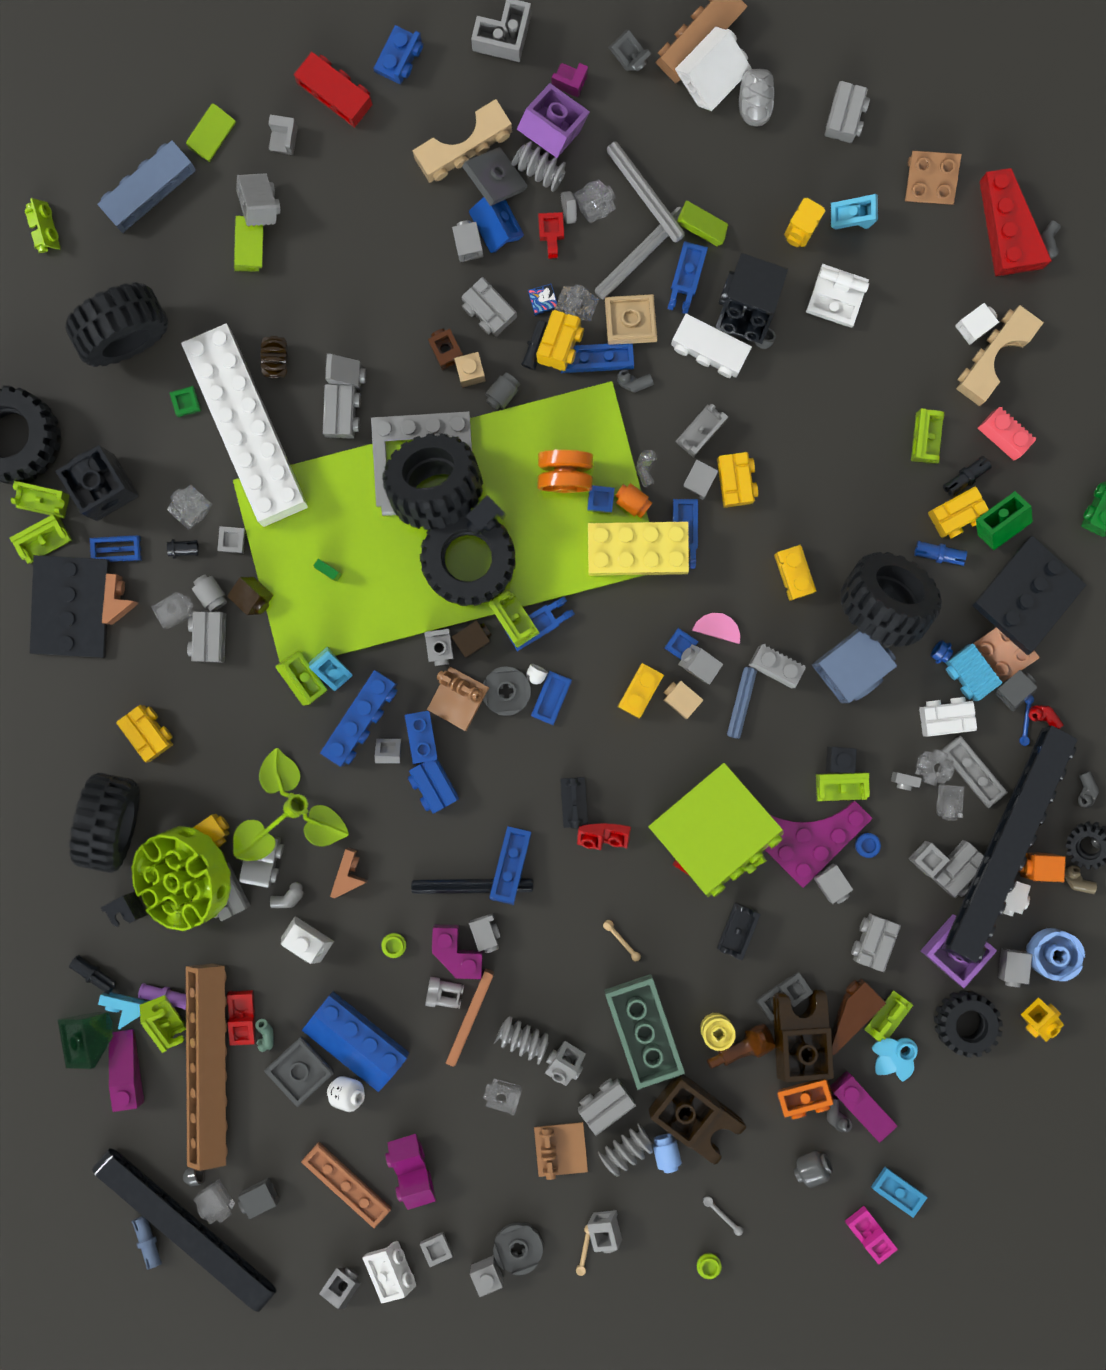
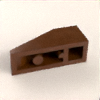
[831,979,886,1056]

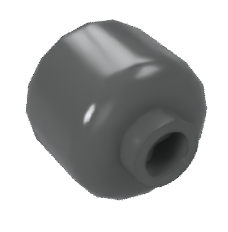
[794,1150,833,1188]

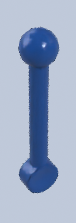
[1019,696,1034,746]

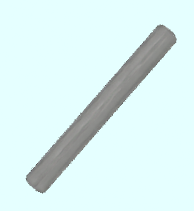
[607,142,685,242]
[595,206,682,300]

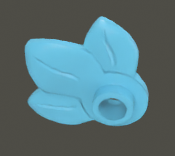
[872,1037,918,1082]

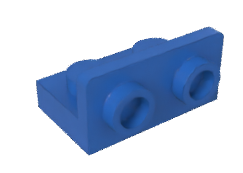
[374,25,423,85]
[405,711,438,764]

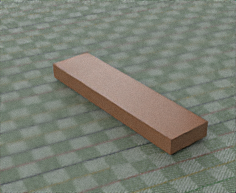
[446,968,494,1067]
[301,1142,391,1228]

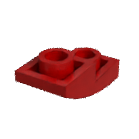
[577,823,631,850]

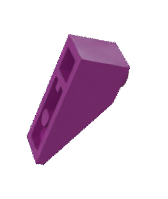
[108,1029,144,1112]
[830,1071,898,1143]

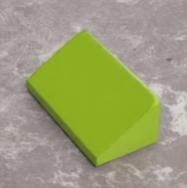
[186,103,236,162]
[677,201,728,246]
[275,650,327,706]

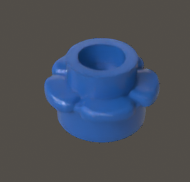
[930,640,953,664]

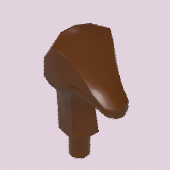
[707,1023,776,1069]

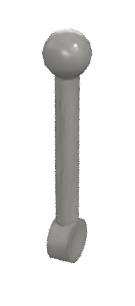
[703,1196,743,1236]

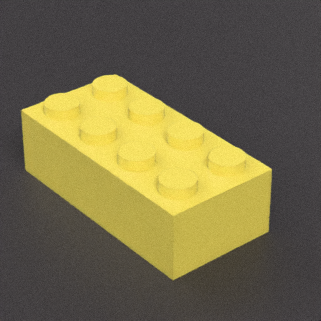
[588,522,689,576]

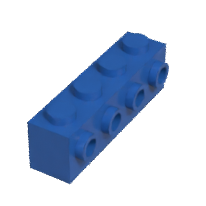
[320,670,398,767]

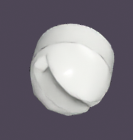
[526,664,548,684]

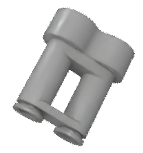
[425,976,464,1009]

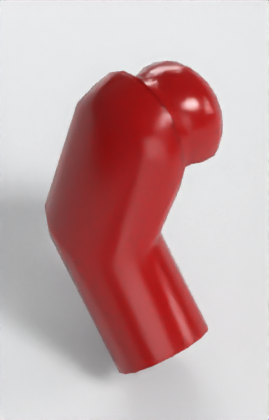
[1029,705,1064,729]

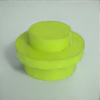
[381,933,406,958]
[697,1253,722,1279]

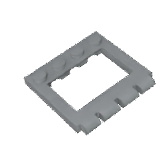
[371,412,472,516]

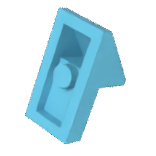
[831,194,878,229]
[309,647,353,691]
[98,992,148,1029]

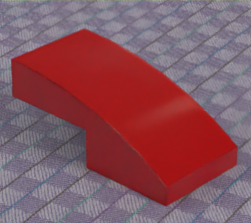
[227,990,255,1046]

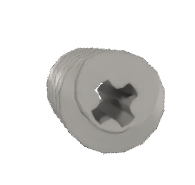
[511,140,566,192]
[494,1016,549,1065]
[598,1123,653,1177]

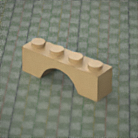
[412,99,512,183]
[956,305,1044,406]

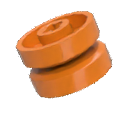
[538,450,593,493]

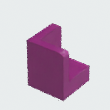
[551,63,588,98]

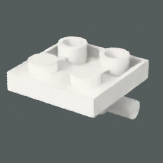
[806,264,869,328]

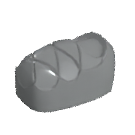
[739,69,774,127]

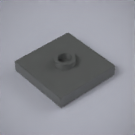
[462,147,528,206]
[264,1036,334,1107]

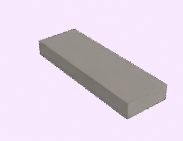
[940,735,1008,808]

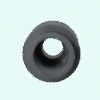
[485,372,521,410]

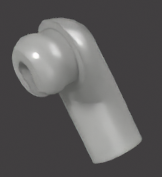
[270,882,304,908]

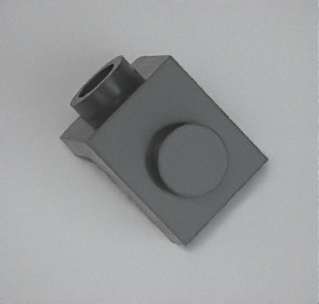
[608,30,652,71]

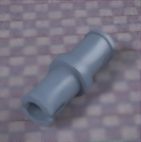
[131,1216,162,1270]

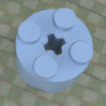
[1026,928,1085,981]

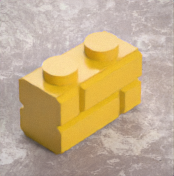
[784,198,826,247]
[536,310,584,371]
[717,452,758,508]
[928,486,989,539]
[774,545,817,601]
[617,663,664,719]
[116,705,174,762]

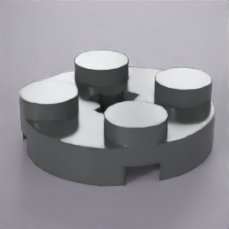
[483,666,531,716]
[493,1222,543,1275]

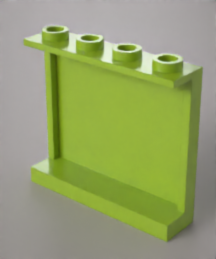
[648,763,784,897]

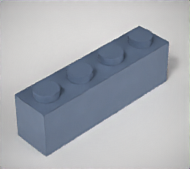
[97,141,196,233]

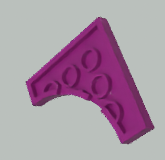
[765,801,873,888]

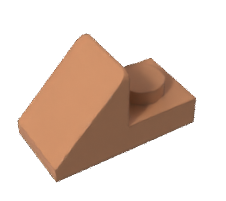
[102,574,139,625]
[330,848,368,898]

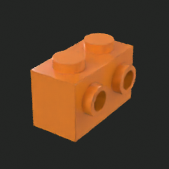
[778,1079,834,1119]

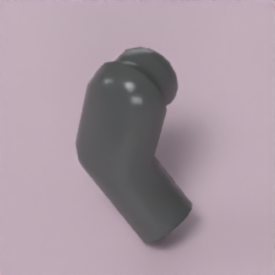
[827,1097,852,1132]

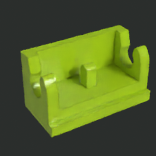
[234,216,263,272]
[911,408,944,464]
[11,481,70,519]
[10,514,72,564]
[488,591,540,648]
[816,772,870,801]
[139,995,186,1053]

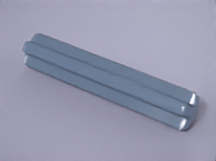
[727,667,757,739]

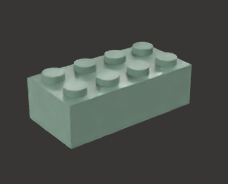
[604,974,685,1090]

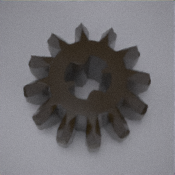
[261,336,287,379]

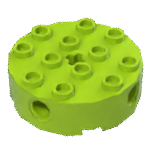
[131,826,231,931]

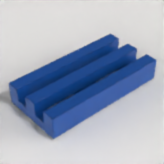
[90,535,142,562]

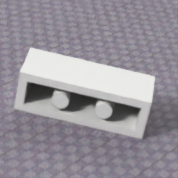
[671,314,752,378]

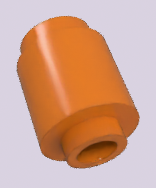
[615,483,653,518]

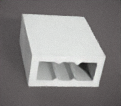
[675,27,752,111]

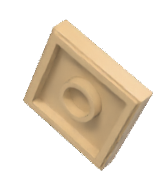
[605,294,657,345]

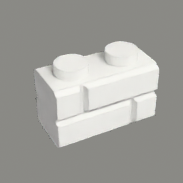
[919,697,977,737]

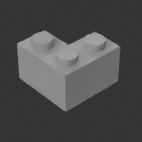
[471,0,531,62]

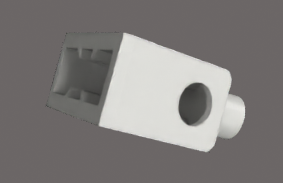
[281,916,334,964]

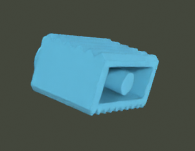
[945,643,1002,701]

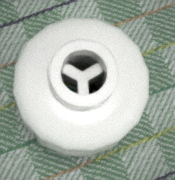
[327,1076,365,1112]

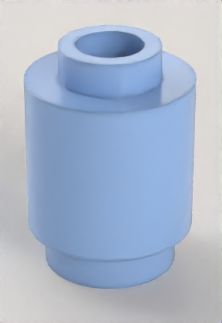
[652,1133,682,1173]

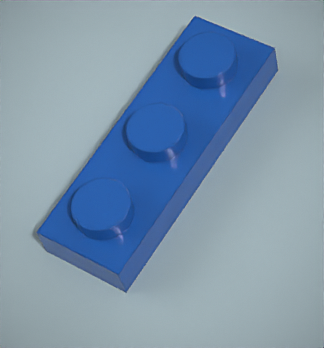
[560,343,634,373]
[489,826,531,905]

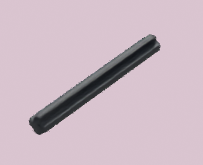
[411,878,533,894]

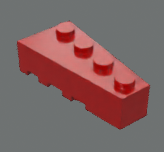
[980,168,1052,277]

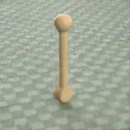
[603,920,641,962]
[576,1225,590,1276]

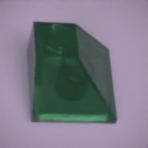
[58,1012,113,1069]

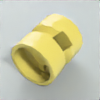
[700,1013,735,1051]

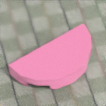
[692,613,740,644]

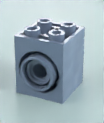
[811,629,897,703]

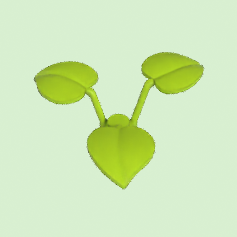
[233,748,349,861]

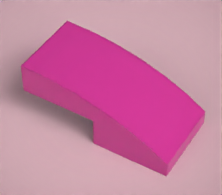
[845,1206,898,1265]

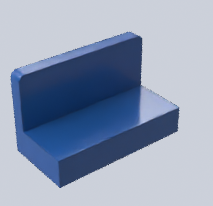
[469,197,524,253]

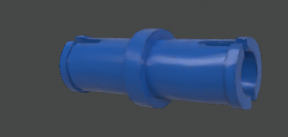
[914,540,967,566]

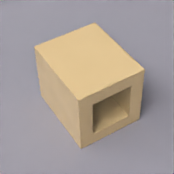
[454,352,486,388]
[664,681,703,719]

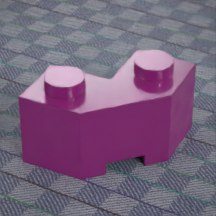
[432,924,483,979]
[385,1134,436,1210]

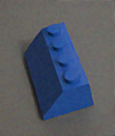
[302,991,409,1092]

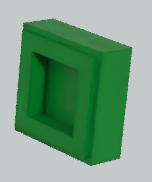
[170,386,201,417]
[313,559,342,582]

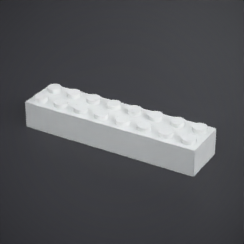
[181,323,308,527]

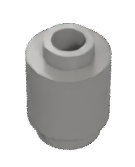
[192,575,227,612]

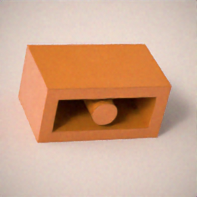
[1018,852,1065,882]

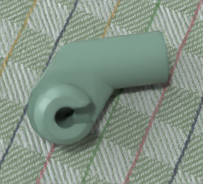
[255,1019,274,1052]

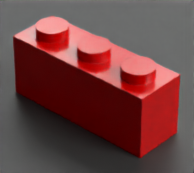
[294,52,372,128]

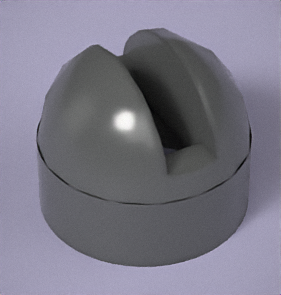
[755,328,776,349]
[183,1167,204,1187]

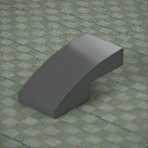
[756,972,813,1021]

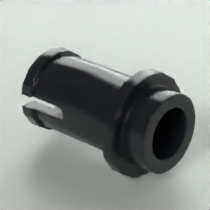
[167,539,199,559]

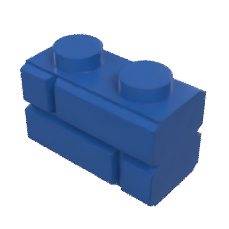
[408,759,460,814]

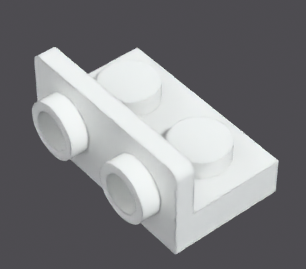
[362,1241,416,1304]

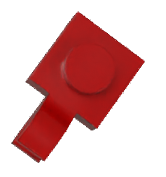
[538,212,564,259]

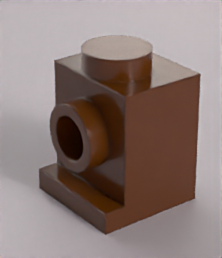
[428,328,463,371]

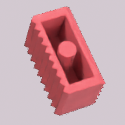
[978,407,1036,461]

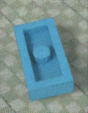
[871,1167,928,1218]

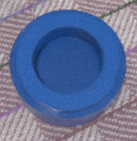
[855,833,881,858]

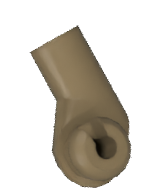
[1065,865,1097,894]

